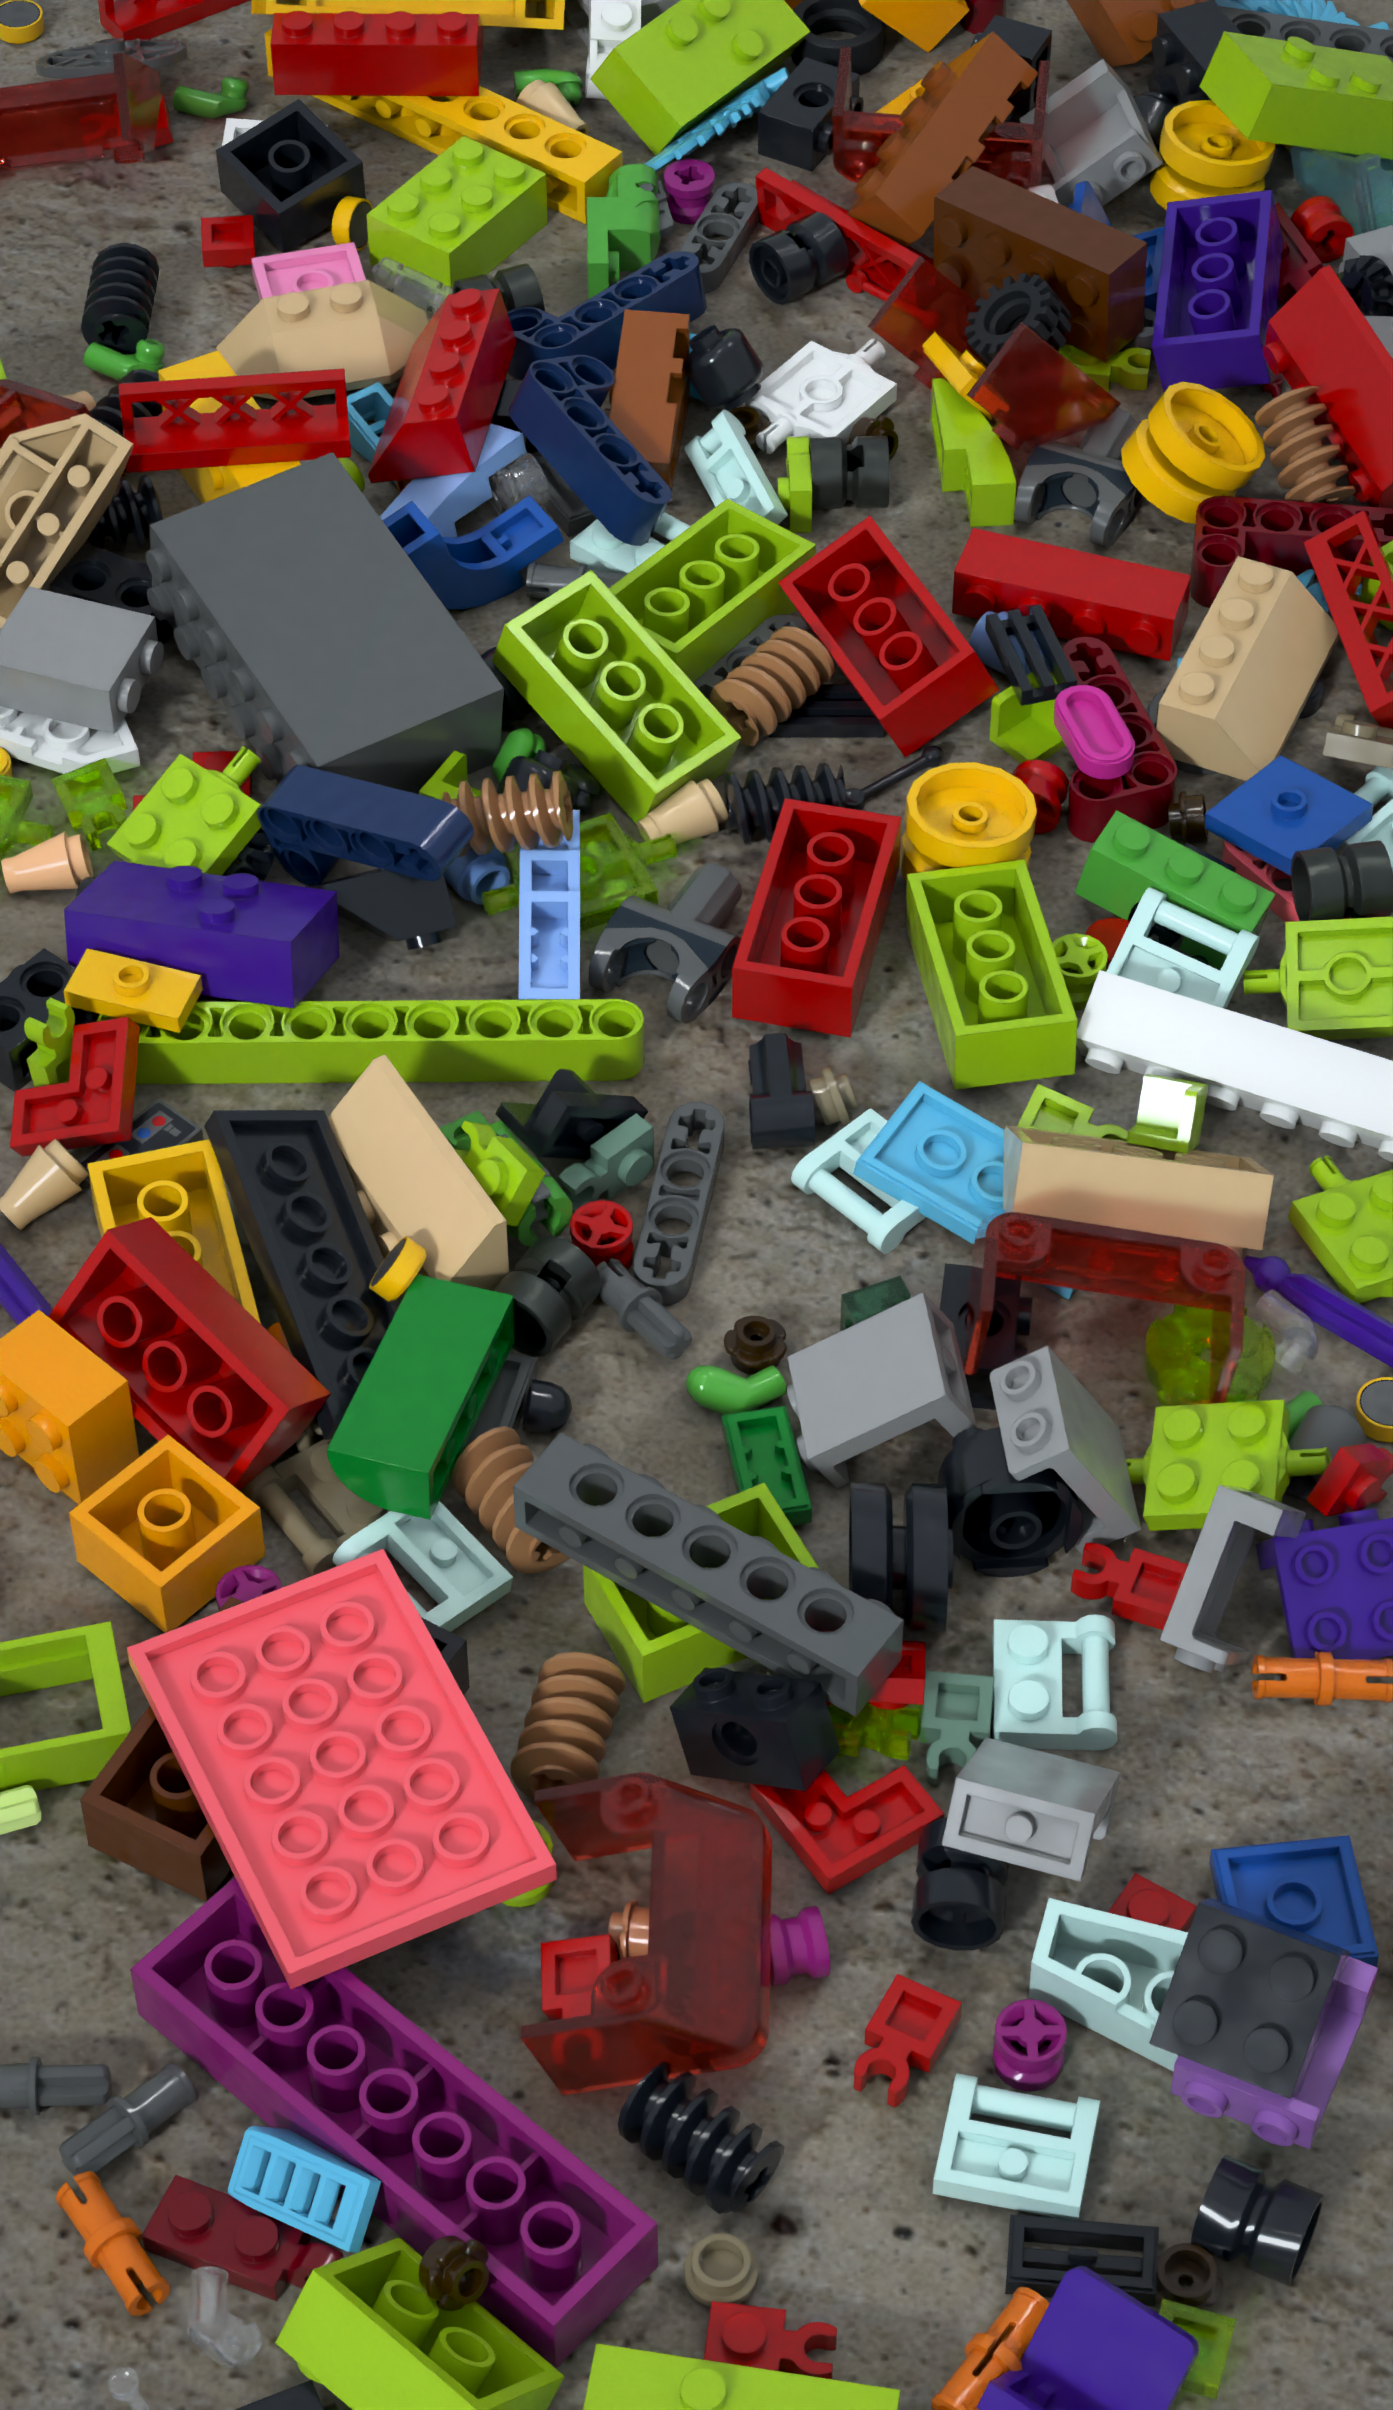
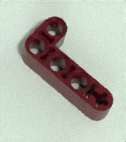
[1190,496,1393,608]
[1062,637,1178,843]

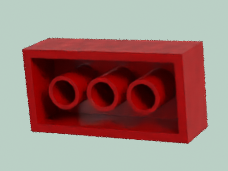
[778,516,999,758]
[732,798,901,1038]

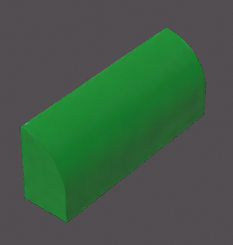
[327,1274,514,1520]

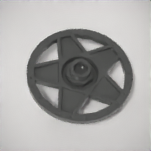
[35,38,187,96]

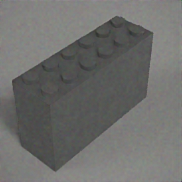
[146,452,504,794]

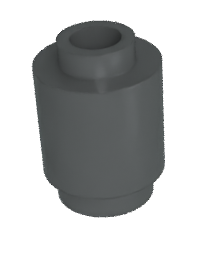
[1286,1405,1366,1503]

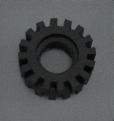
[965,273,1071,379]

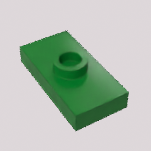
[722,1406,812,1526]

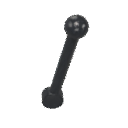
[846,745,944,810]

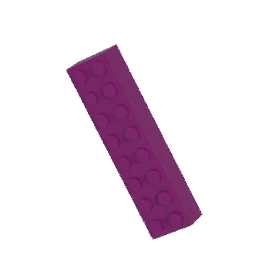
[130,1877,658,2368]

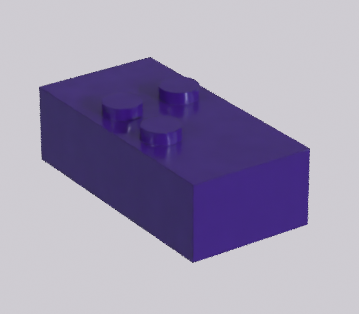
[1152,190,1283,392]
[64,861,340,1008]

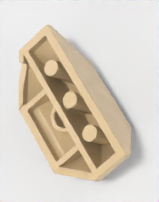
[216,280,428,401]
[0,413,134,629]

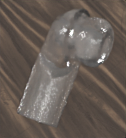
[1254,1289,1318,1374]
[188,2266,262,2368]

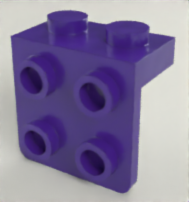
[1256,1508,1393,1660]
[976,2266,1199,2410]

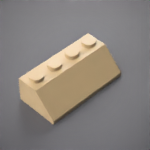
[1156,556,1340,781]
[327,1055,509,1291]
[1003,1125,1274,1258]

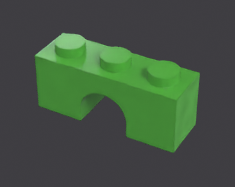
[1075,810,1276,970]

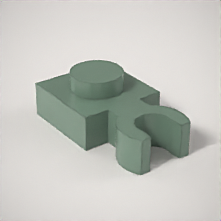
[558,1113,654,1214]
[920,1671,994,1785]

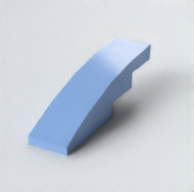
[380,423,526,537]
[518,810,580,1000]

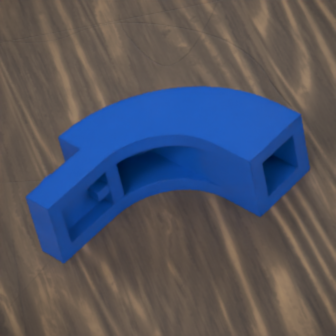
[382,495,564,609]

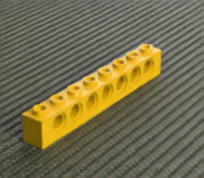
[264,28,623,225]

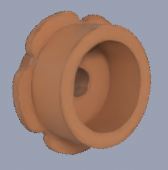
[608,1900,660,1971]

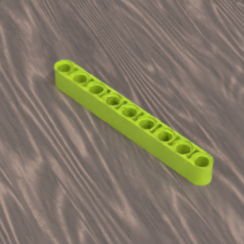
[97,999,645,1084]

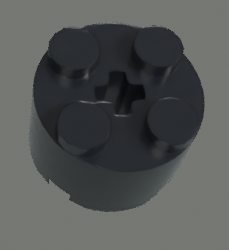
[938,1427,1082,1577]

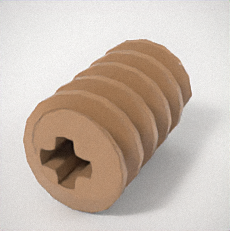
[1255,386,1356,504]
[710,626,835,746]
[442,771,573,857]
[452,1426,570,1574]
[511,1652,625,1811]

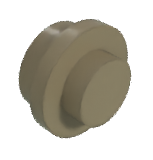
[809,1066,859,1126]
[684,2233,758,2307]

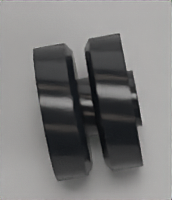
[849,1483,953,1632]

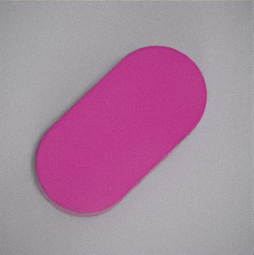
[1053,685,1135,779]

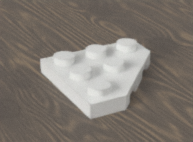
[0,706,140,781]

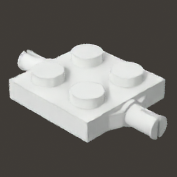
[745,339,897,454]

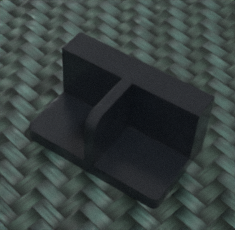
[495,1069,648,1160]

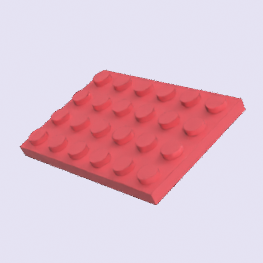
[127,1549,557,1989]

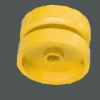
[1150,100,1275,211]
[1121,382,1265,524]
[900,762,1037,882]

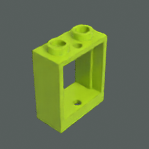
[0,1621,131,1792]

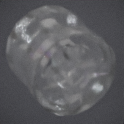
[489,452,549,515]

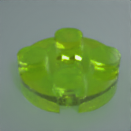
[1144,1297,1276,1406]

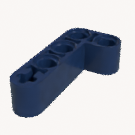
[507,251,707,380]
[508,355,672,546]
[257,765,474,886]

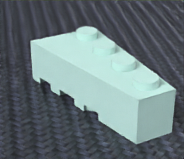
[1029,1898,1188,2071]

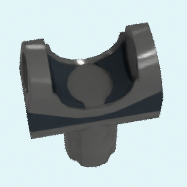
[1014,407,1144,548]
[589,863,742,1024]

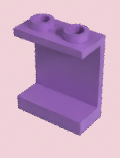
[1171,1956,1378,2150]

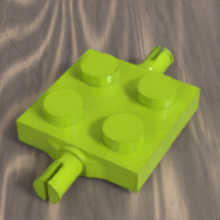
[107,746,262,875]
[1243,917,1393,1040]
[1288,1155,1393,1304]
[1126,1399,1332,1531]

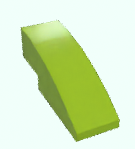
[930,378,1016,527]

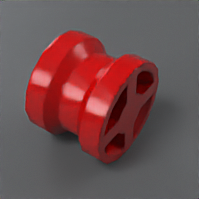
[1291,196,1354,263]
[1012,760,1069,835]
[570,1200,634,1272]

